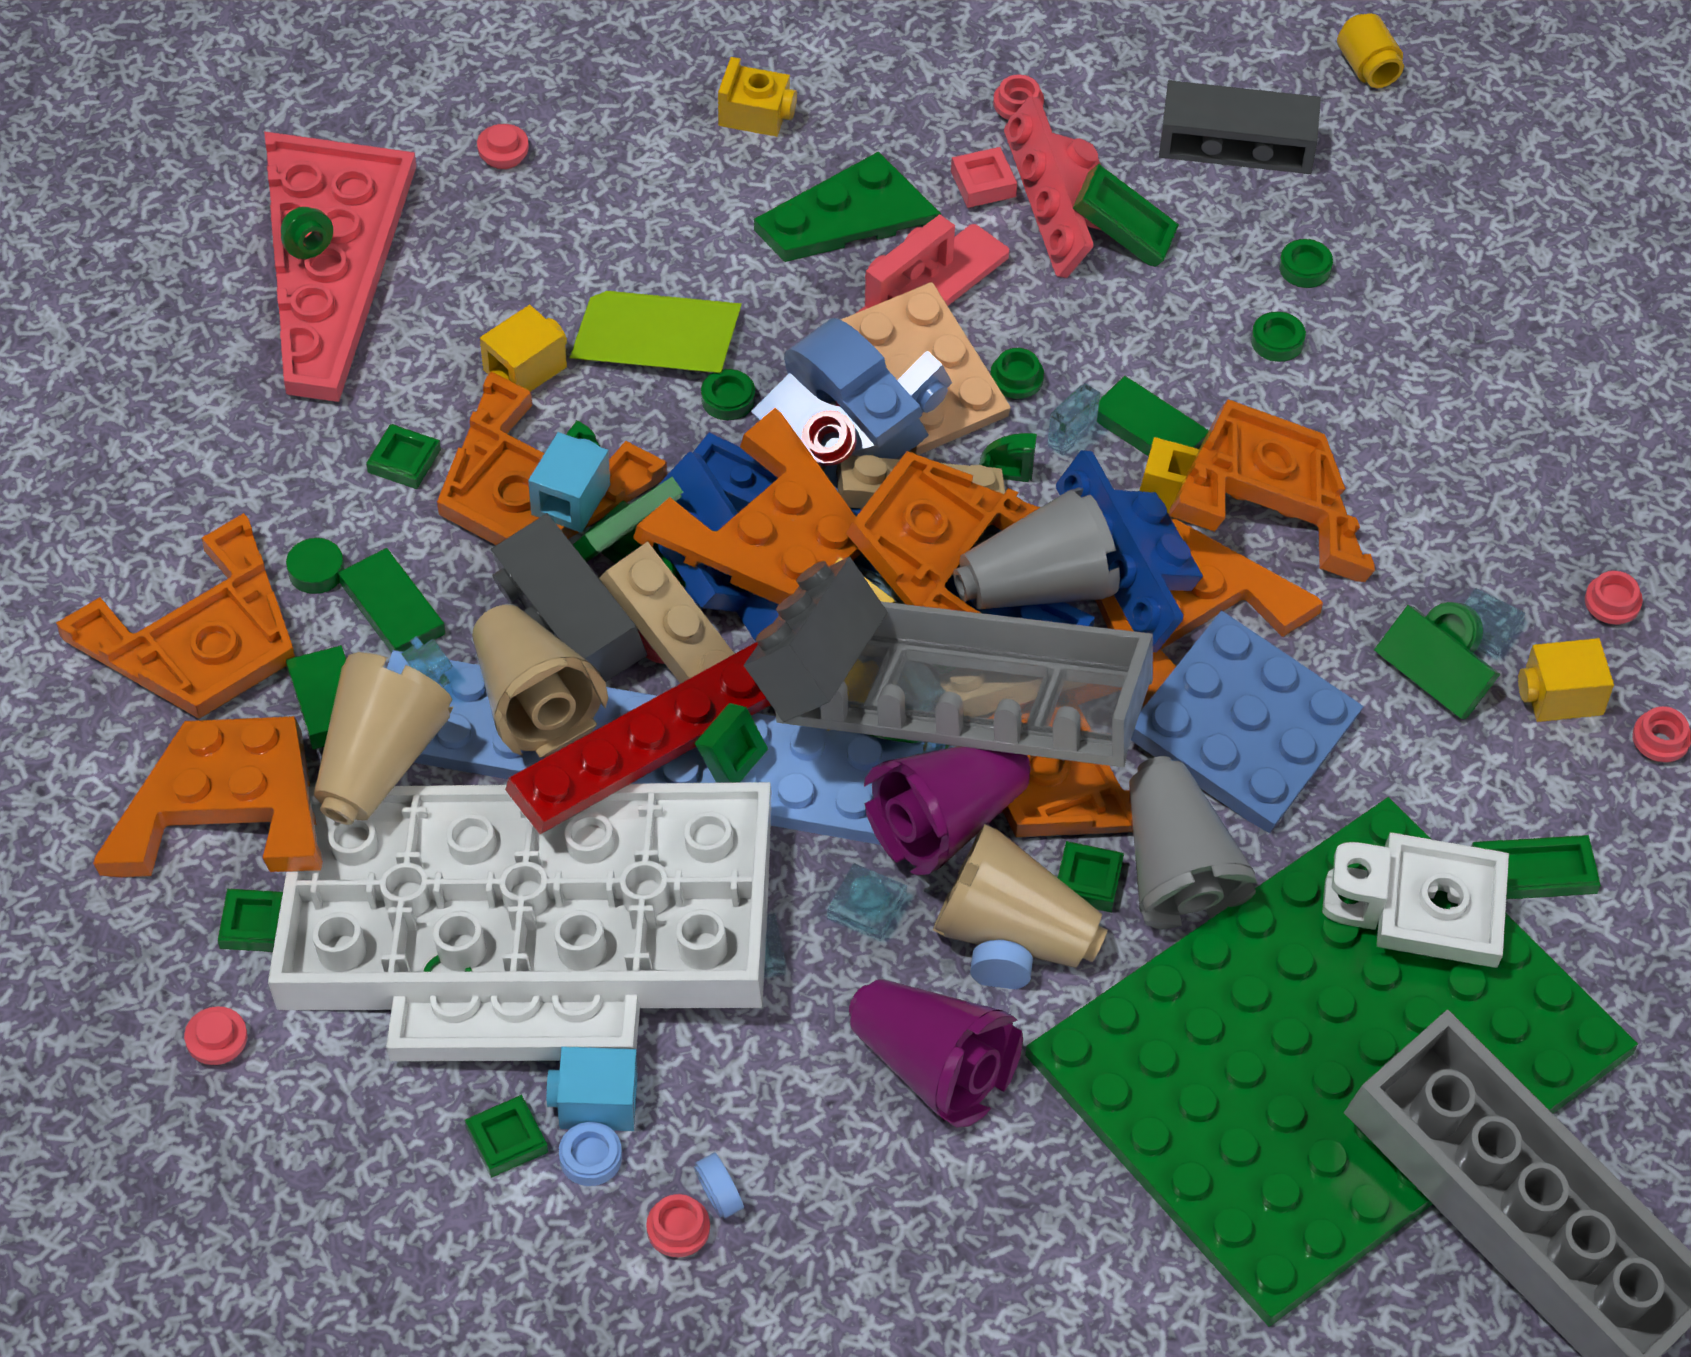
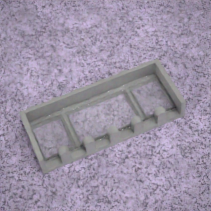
[775,601,1153,767]

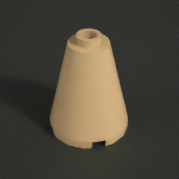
[472,605,608,758]
[314,652,453,825]
[933,824,1108,968]

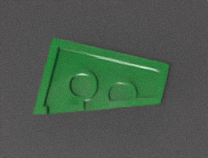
[754,152,941,262]

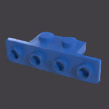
[1056,450,1203,653]
[658,452,779,642]

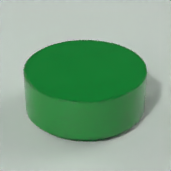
[1279,239,1333,288]
[1251,311,1306,362]
[701,369,755,421]
[286,538,344,594]
[1427,602,1483,652]

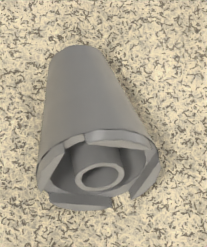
[953,487,1120,609]
[1129,756,1257,929]

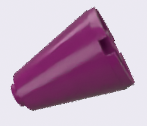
[864,746,1031,876]
[849,979,1023,1128]

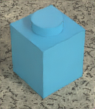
[528,432,611,533]
[546,1046,638,1131]

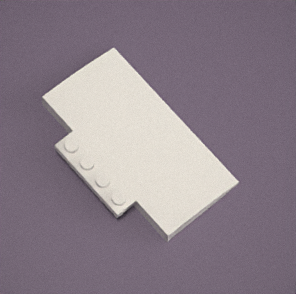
[268,782,772,1061]

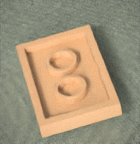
[841,282,1011,455]

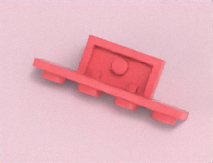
[1004,96,1101,278]
[856,214,1009,313]

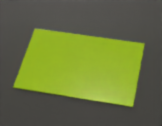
[569,291,742,373]

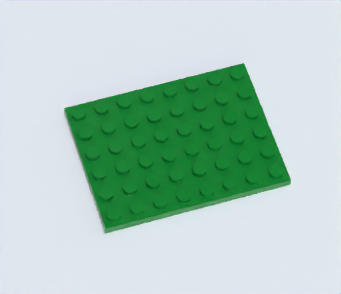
[1025,797,1638,1327]

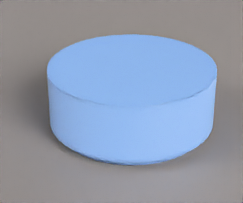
[970,940,1033,989]
[559,1122,622,1186]
[694,1152,744,1219]

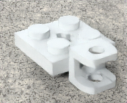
[1322,832,1509,968]

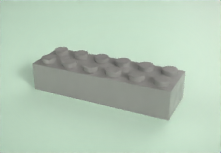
[1344,1009,1691,1357]

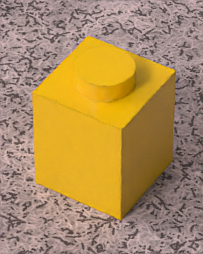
[480,304,567,391]
[1518,638,1614,722]

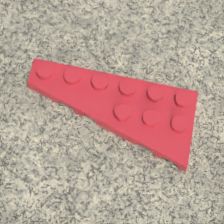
[264,131,417,402]

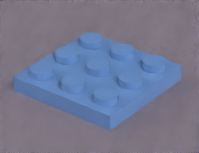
[1131,610,1364,833]

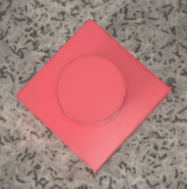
[951,147,1017,208]

